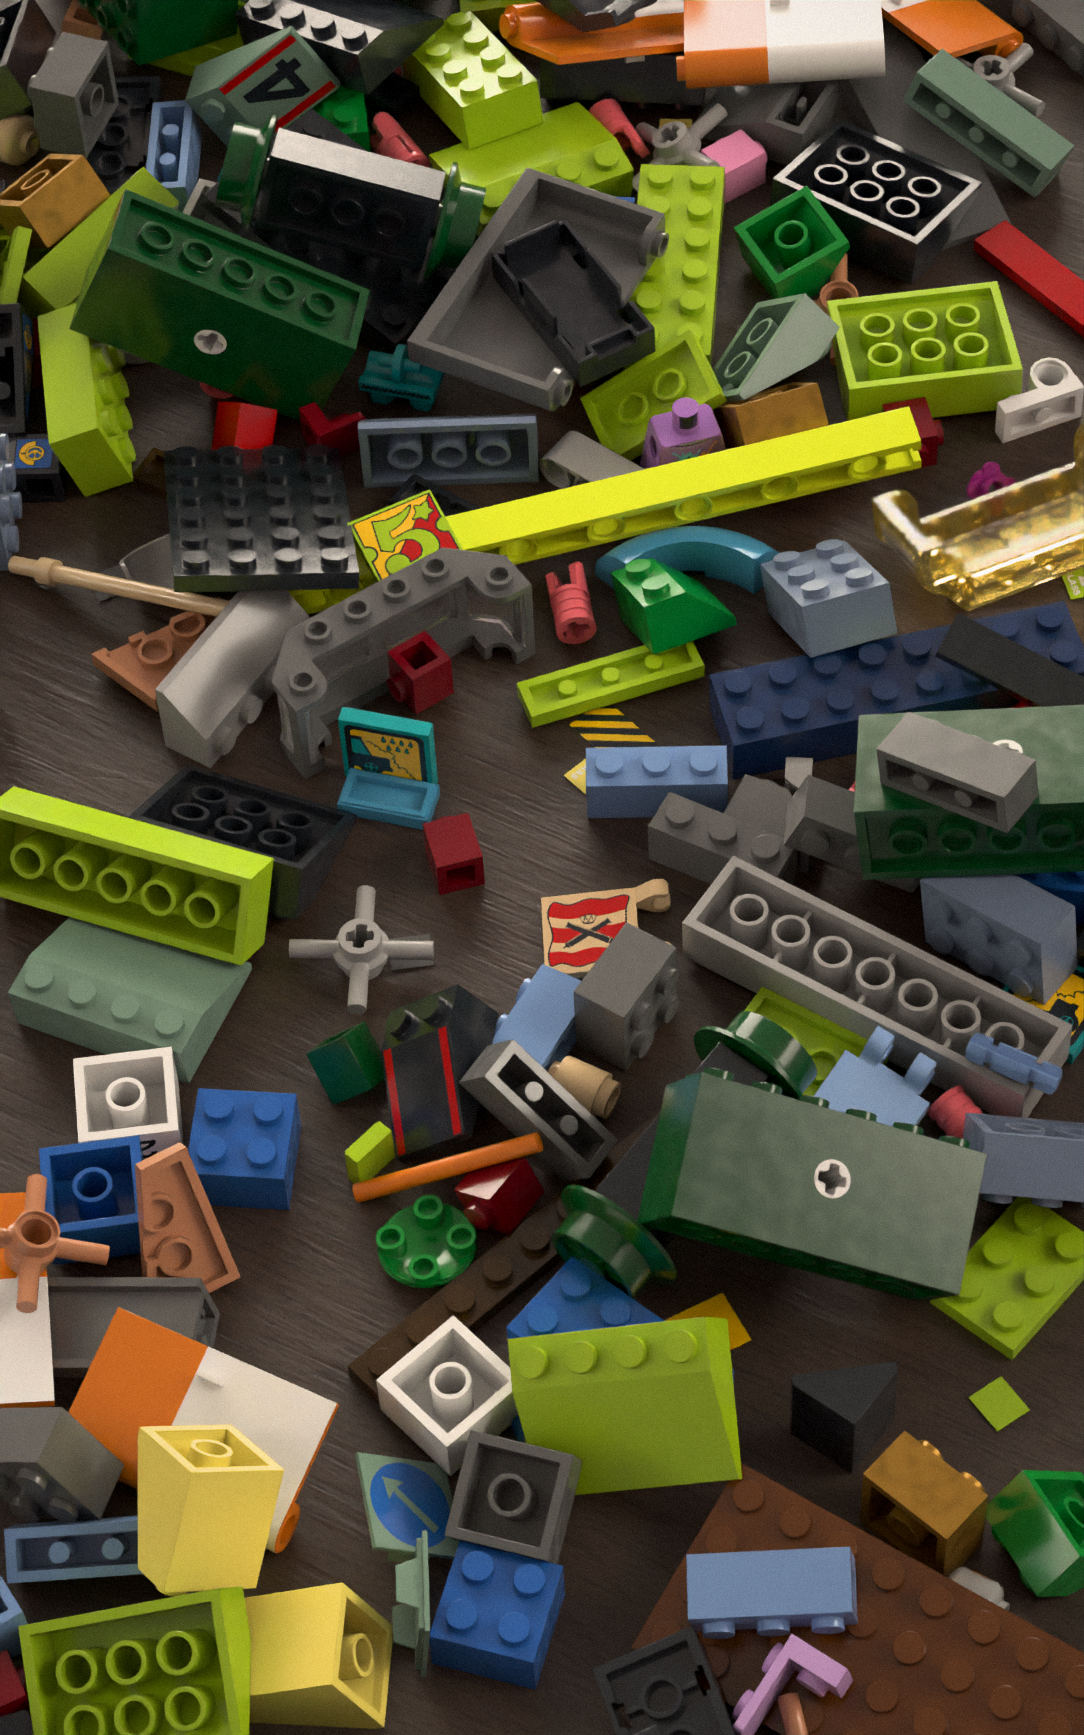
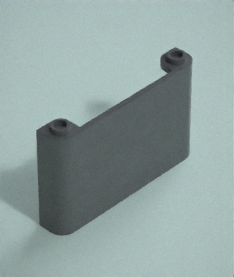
[407,167,669,412]

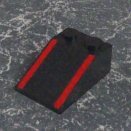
[381,984,499,1163]

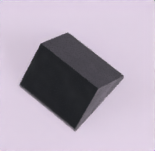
[790,1361,898,1474]

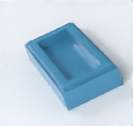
[337,768,440,830]

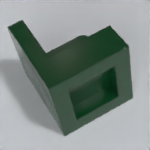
[306,1021,384,1104]

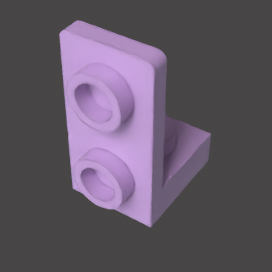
[732,1634,853,1735]

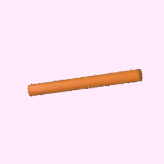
[352,1132,543,1203]

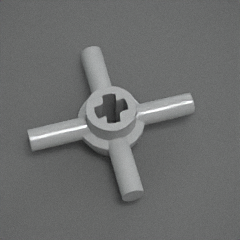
[956,43,1045,117]
[632,103,728,196]
[289,885,434,1015]

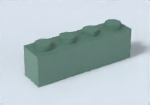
[903,49,1075,198]

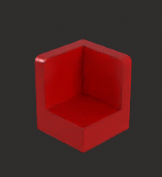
[211,401,278,450]

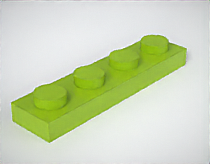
[517,641,705,728]

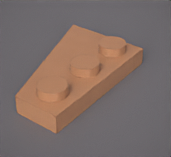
[91,597,222,711]
[135,1142,240,1293]

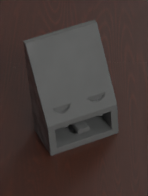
[696,80,838,166]

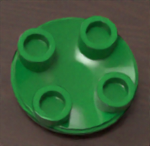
[376,1195,478,1288]

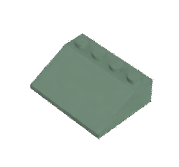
[8,917,253,1084]

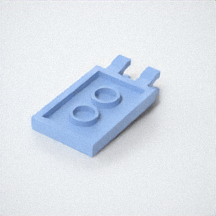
[814,1026,937,1127]

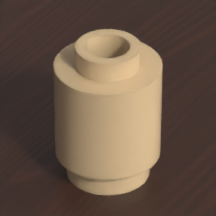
[548,1055,621,1119]

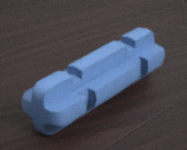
[965,1033,1063,1094]

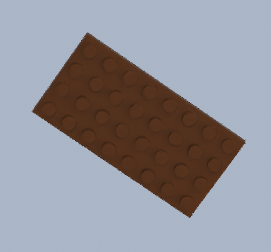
[631,1463,1084,1735]

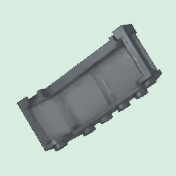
[271,547,536,780]

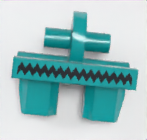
[358,344,445,411]

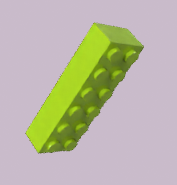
[624,164,725,370]
[0,786,274,966]

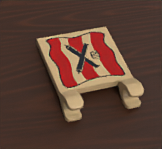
[541,879,672,978]

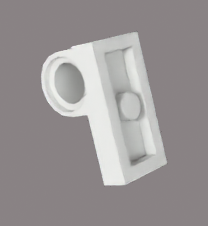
[995,358,1084,443]

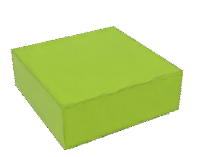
[345,1121,395,1183]

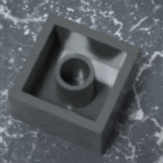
[27,32,119,158]
[573,922,680,1071]
[0,1407,124,1522]
[444,1430,583,1564]

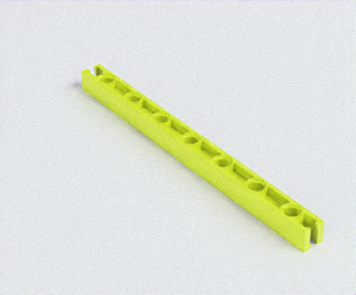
[287,406,921,614]

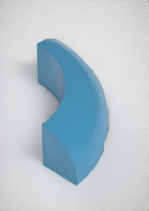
[595,526,780,594]

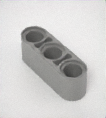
[539,431,644,489]

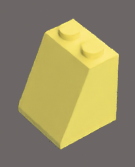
[138,1425,284,1597]
[244,1582,393,1729]

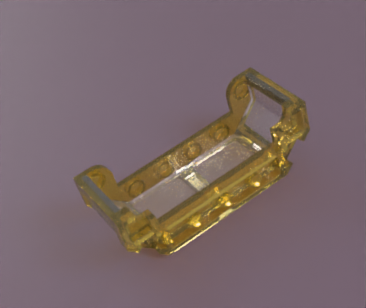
[872,423,1084,611]

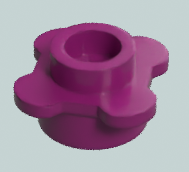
[967,462,1017,515]

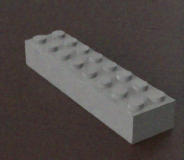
[682,856,1072,1118]

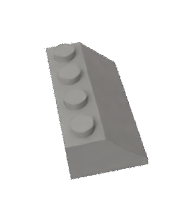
[155,590,310,768]

